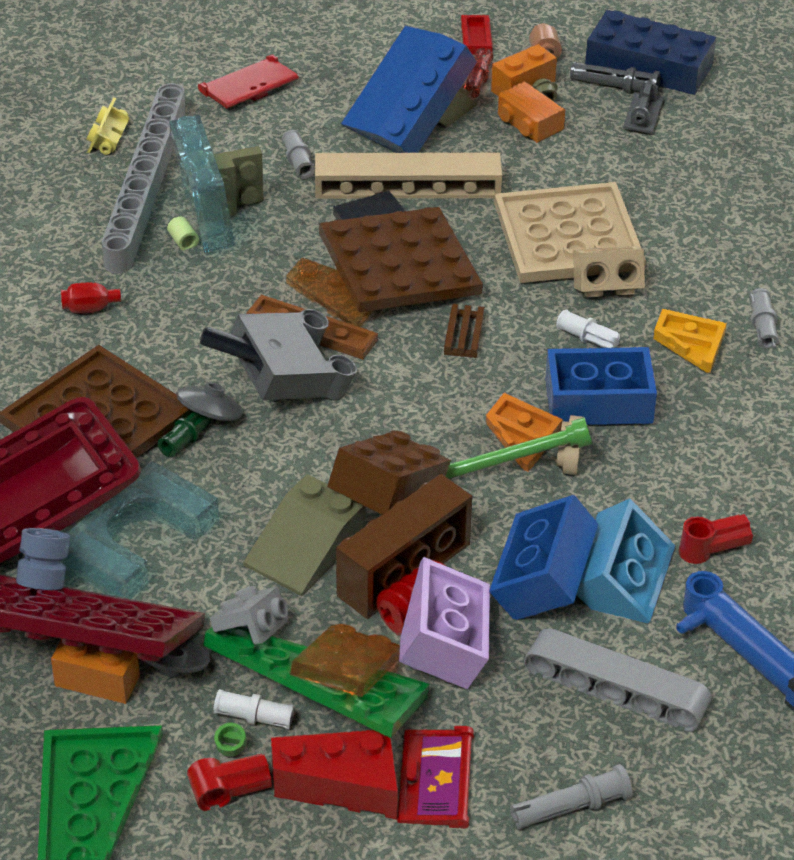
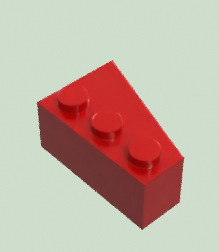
[271,730,398,820]

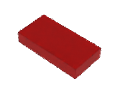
[461,15,493,55]

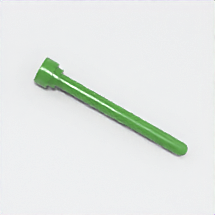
[446,417,592,479]

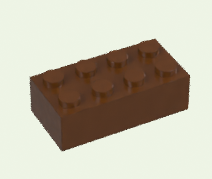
[336,474,472,620]

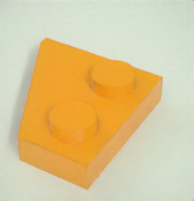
[653,309,727,373]

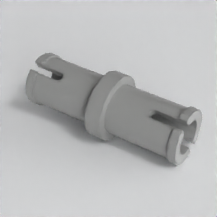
[282,130,315,179]
[749,288,779,348]

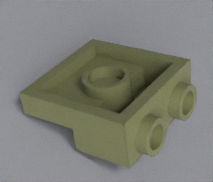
[194,146,264,220]

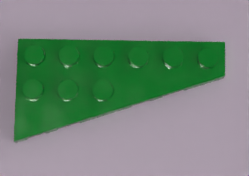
[203,626,430,738]
[37,725,163,860]

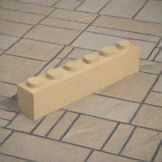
[315,153,502,199]

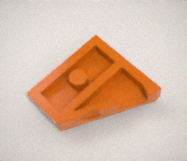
[486,393,563,472]

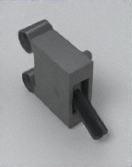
[200,309,357,402]

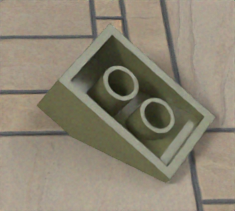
[243,474,366,596]

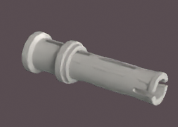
[510,764,633,830]

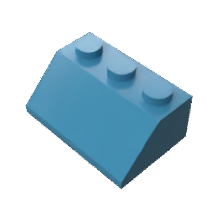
[576,498,675,623]

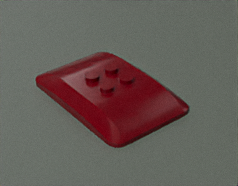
[0,397,141,563]

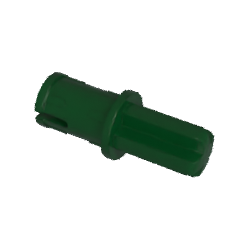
[157,412,213,457]

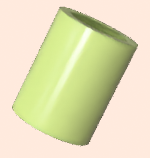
[167,216,199,250]

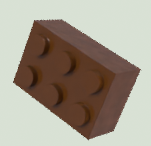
[327,430,451,515]

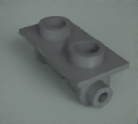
[623,80,664,134]

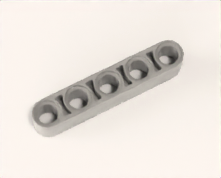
[524,628,712,732]

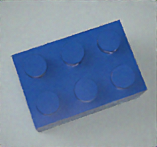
[545,347,657,425]
[489,495,598,620]

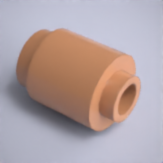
[529,23,562,59]

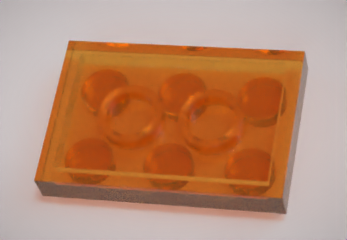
[290,624,400,697]

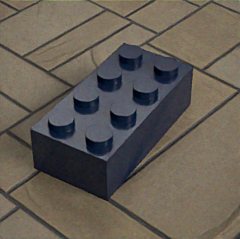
[585,10,716,95]

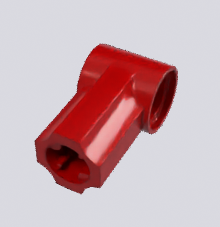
[678,514,753,564]
[187,753,272,811]

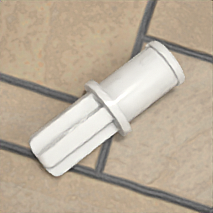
[556,310,620,348]

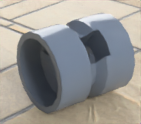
[16,528,70,590]

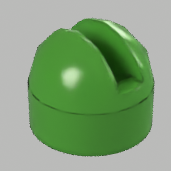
[214,723,247,757]

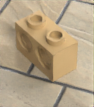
[573,246,645,297]

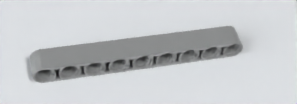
[102,83,185,274]

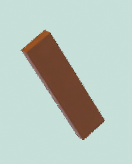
[246,294,378,360]

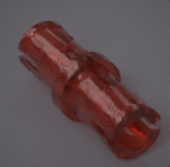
[462,48,494,98]

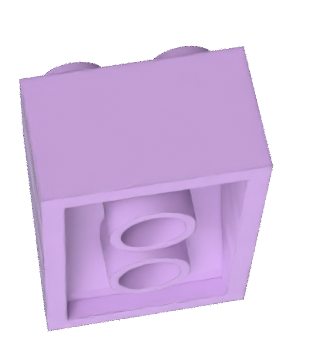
[399,557,490,689]

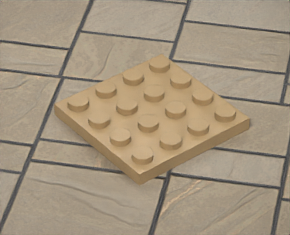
[494,182,646,283]

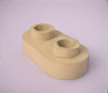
[556,415,583,475]

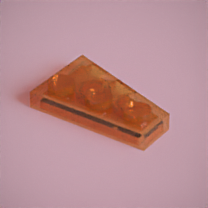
[286,257,374,327]

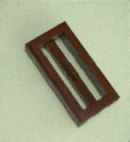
[444,304,485,358]

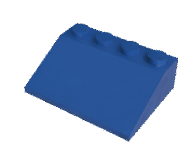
[341,26,477,153]

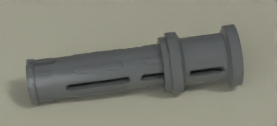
[570,62,661,94]

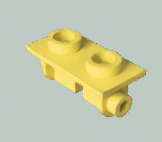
[86,97,129,155]

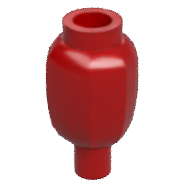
[61,282,121,314]

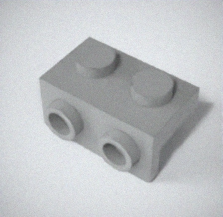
[210,586,288,645]

